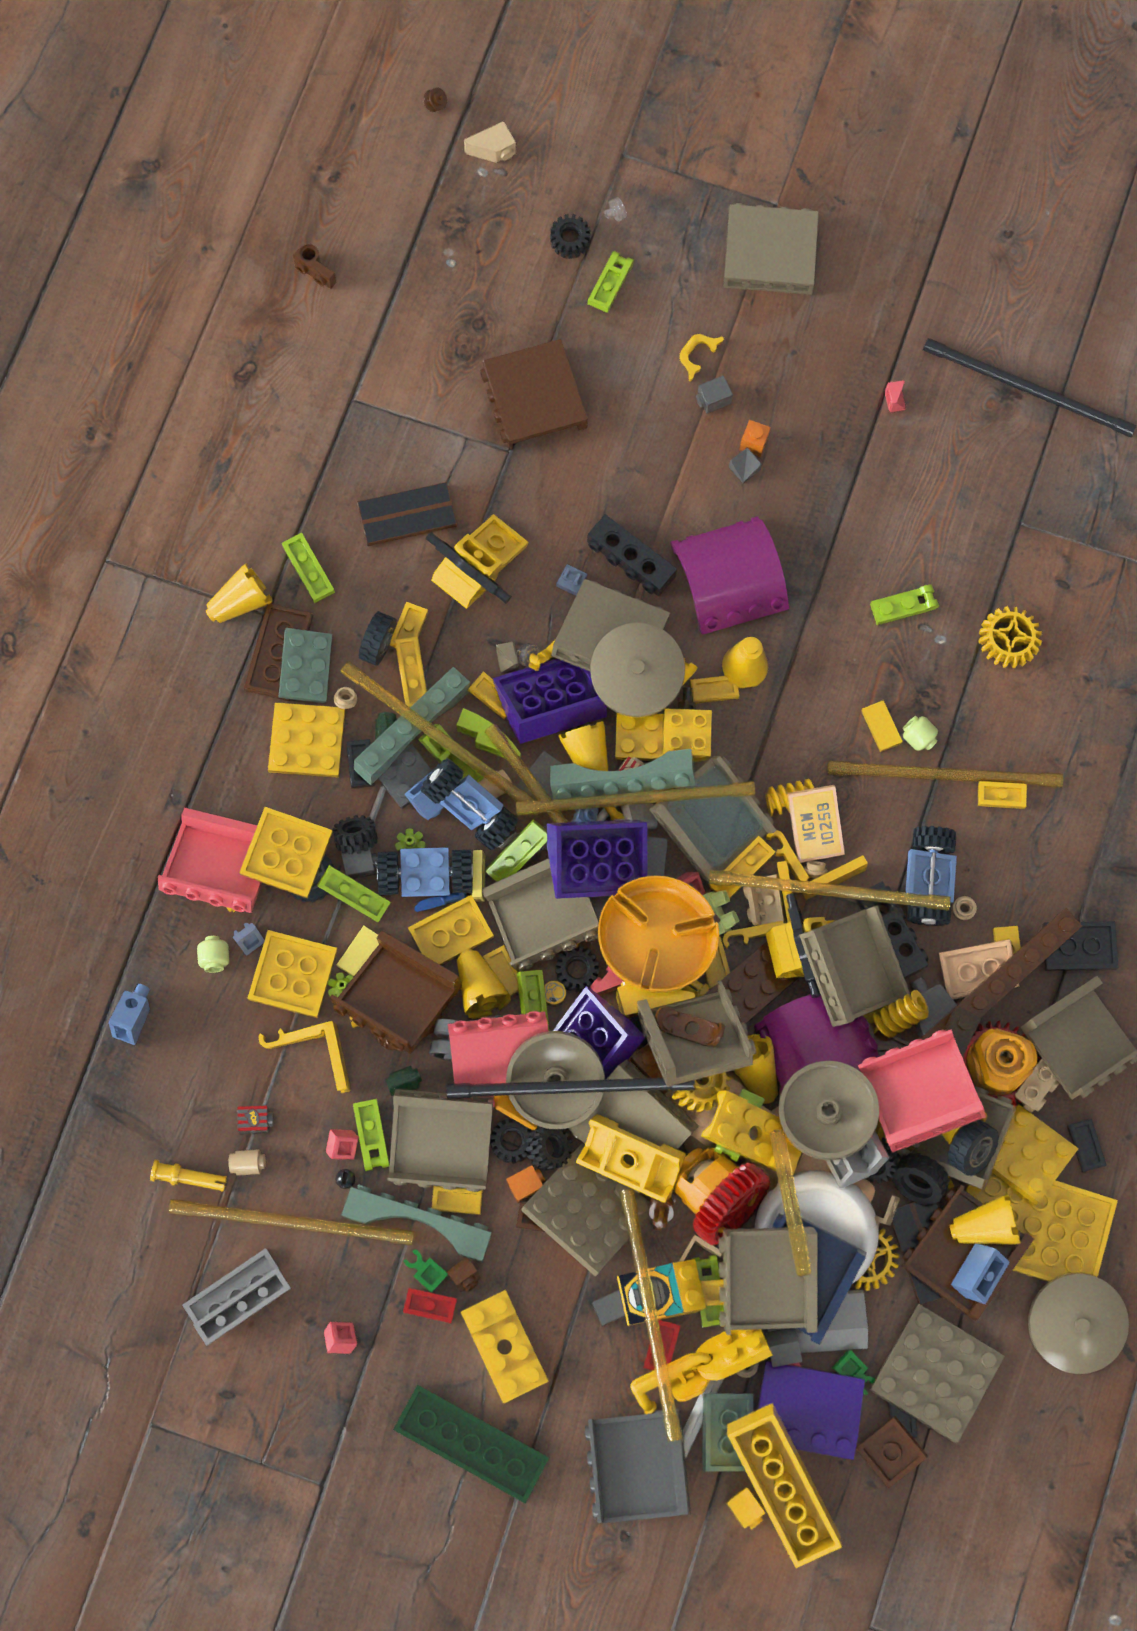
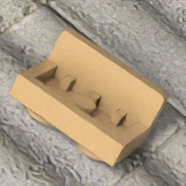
[743,874,787,926]
[1015,1059,1059,1113]

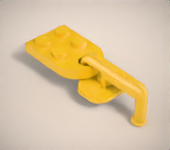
[631,1329,772,1414]

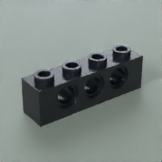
[587,514,677,597]
[855,881,929,979]

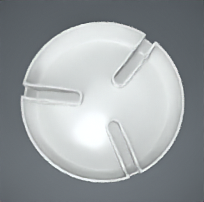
[754,1170,879,1284]

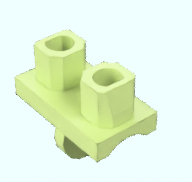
[703,890,740,935]

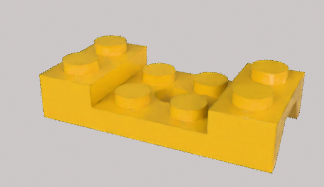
[701,1090,801,1176]
[576,1114,686,1203]
[461,1290,549,1404]

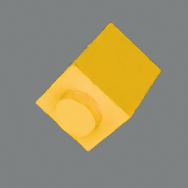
[725,1487,765,1529]

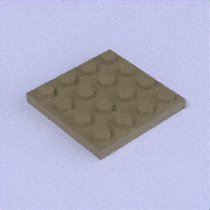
[521,1143,651,1277]
[869,1303,1005,1444]

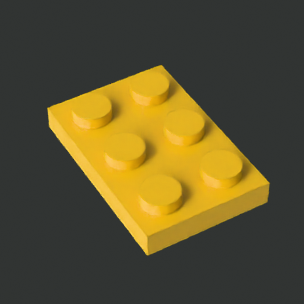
[408,895,494,965]

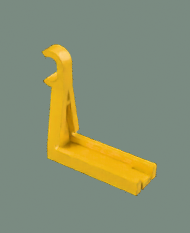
[766,830,868,900]
[723,861,792,949]
[259,1021,351,1093]

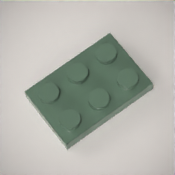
[278,628,332,704]
[702,1393,753,1471]

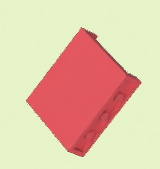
[158,807,262,913]
[448,1011,548,1107]
[858,1030,986,1153]

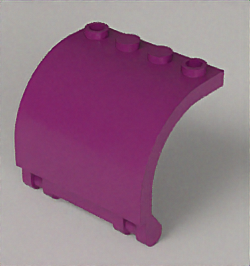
[670,516,789,635]
[754,995,880,1095]

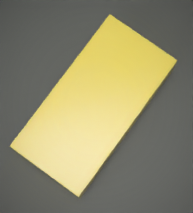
[472,850,485,902]
[337,926,379,977]

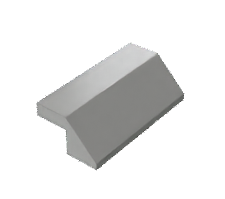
[826,1132,889,1188]
[183,1248,291,1346]
[768,1290,868,1353]

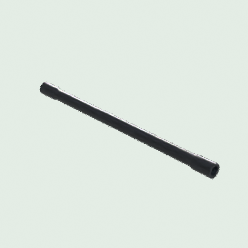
[923,338,1137,438]
[447,1078,695,1099]

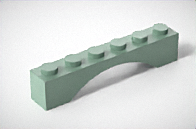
[354,667,470,785]
[550,749,695,803]
[342,1185,492,1263]

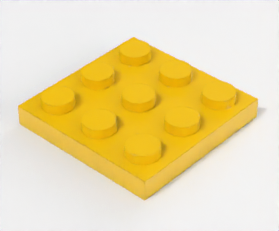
[268,703,346,778]
[239,807,333,898]
[247,930,338,1018]
[992,1104,1079,1205]

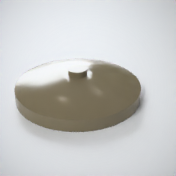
[590,623,685,717]
[506,1031,605,1129]
[779,1061,879,1160]
[1028,1273,1129,1374]

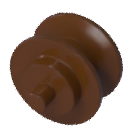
[423,88,447,112]

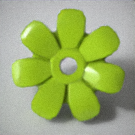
[395,828,426,851]
[328,972,353,998]

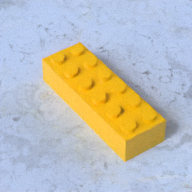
[727,1403,842,1568]

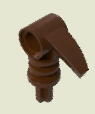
[649,1189,677,1230]

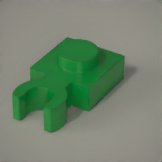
[404,1249,448,1293]
[832,1350,875,1395]

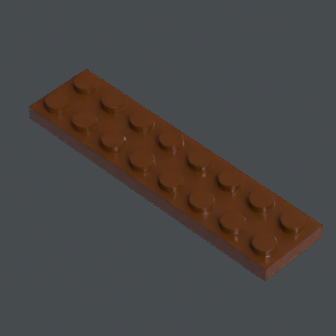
[630,942,799,1095]

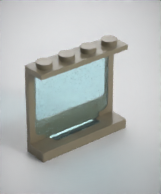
[649,756,777,884]

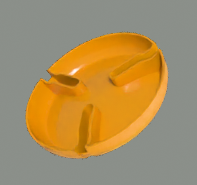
[598,876,719,993]

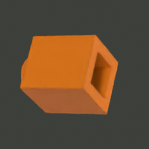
[739,420,771,458]
[506,1165,545,1203]

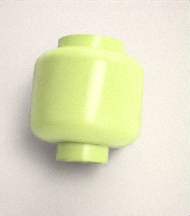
[903,716,938,751]
[197,936,230,973]

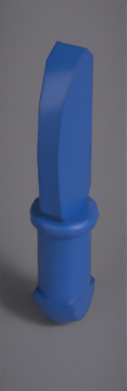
[414,893,467,912]

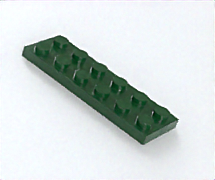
[393,1385,549,1504]

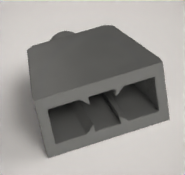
[910,977,957,1037]

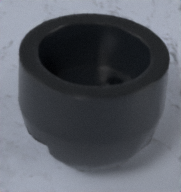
[336,1169,356,1189]

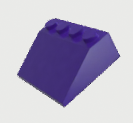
[493,659,607,744]
[547,820,647,899]
[553,987,645,1080]
[757,1361,865,1460]

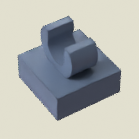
[556,564,587,596]
[233,923,265,956]

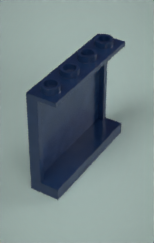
[772,1209,867,1345]

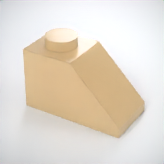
[464,121,516,163]

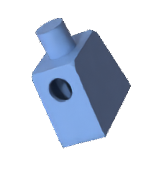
[108,984,150,1045]

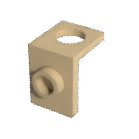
[875,1195,900,1227]
[679,1235,723,1262]

